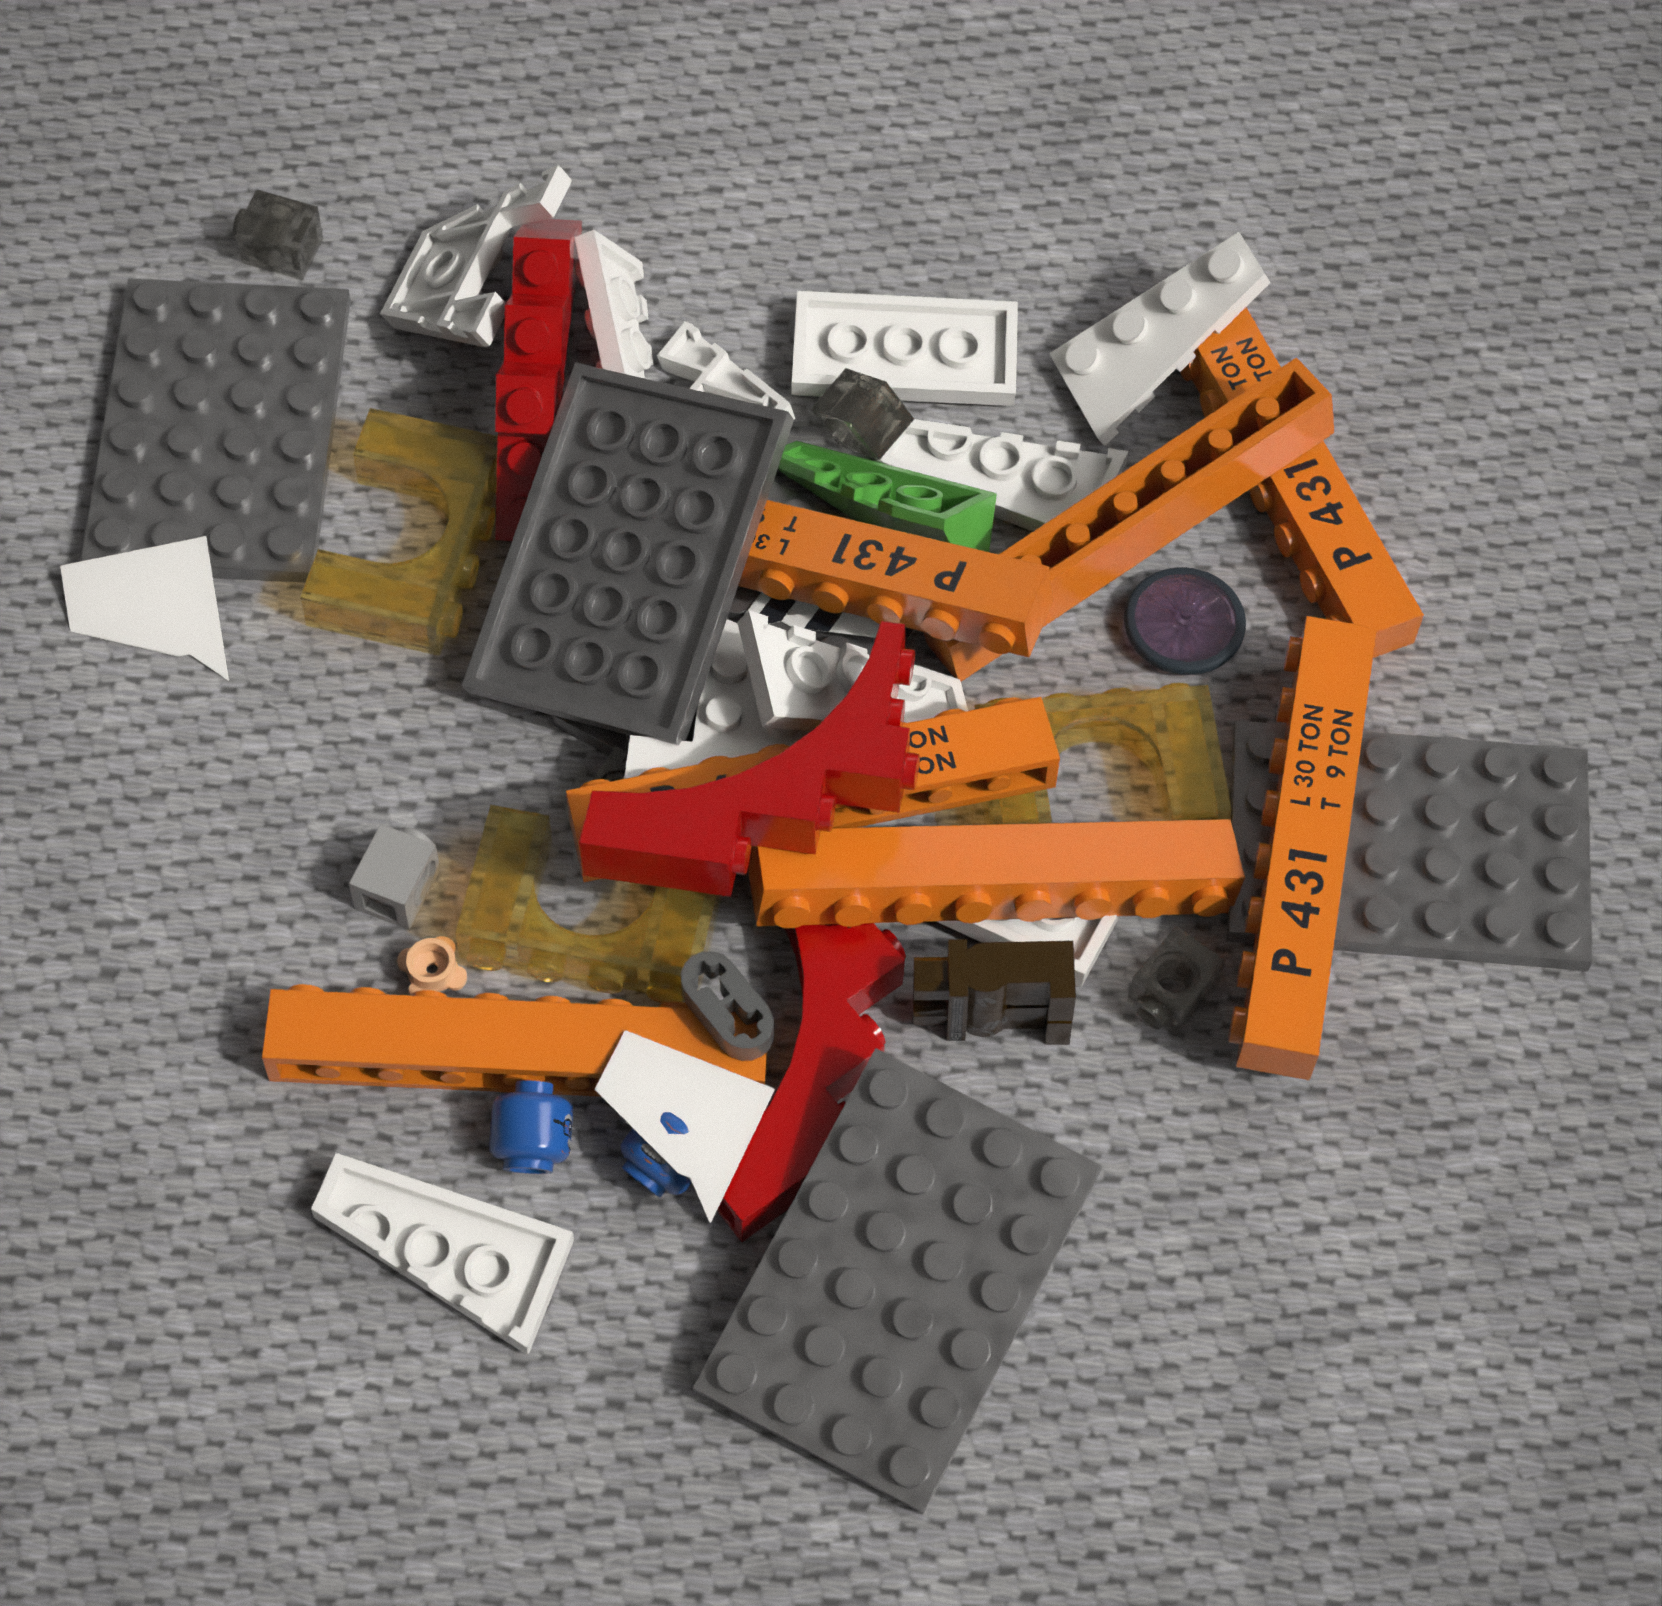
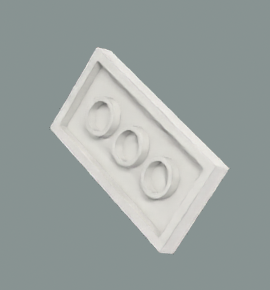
[791,291,1018,406]

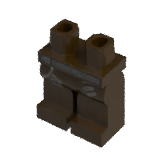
[913,939,1076,1045]

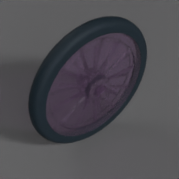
[1124,567,1246,675]

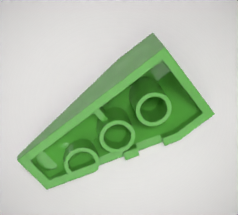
[777,441,997,552]

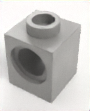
[349,824,440,930]

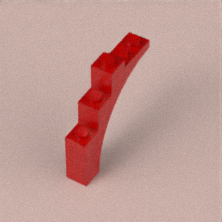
[495,219,582,541]
[579,621,920,897]
[717,923,906,1242]

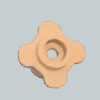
[397,936,467,996]

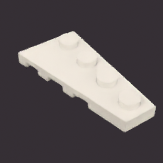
[574,230,653,379]
[1049,232,1271,446]
[738,610,968,731]
[311,1153,574,1355]

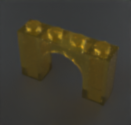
[300,408,497,656]
[974,683,1231,825]
[455,804,722,1004]

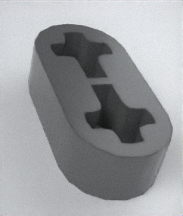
[681,951,774,1061]

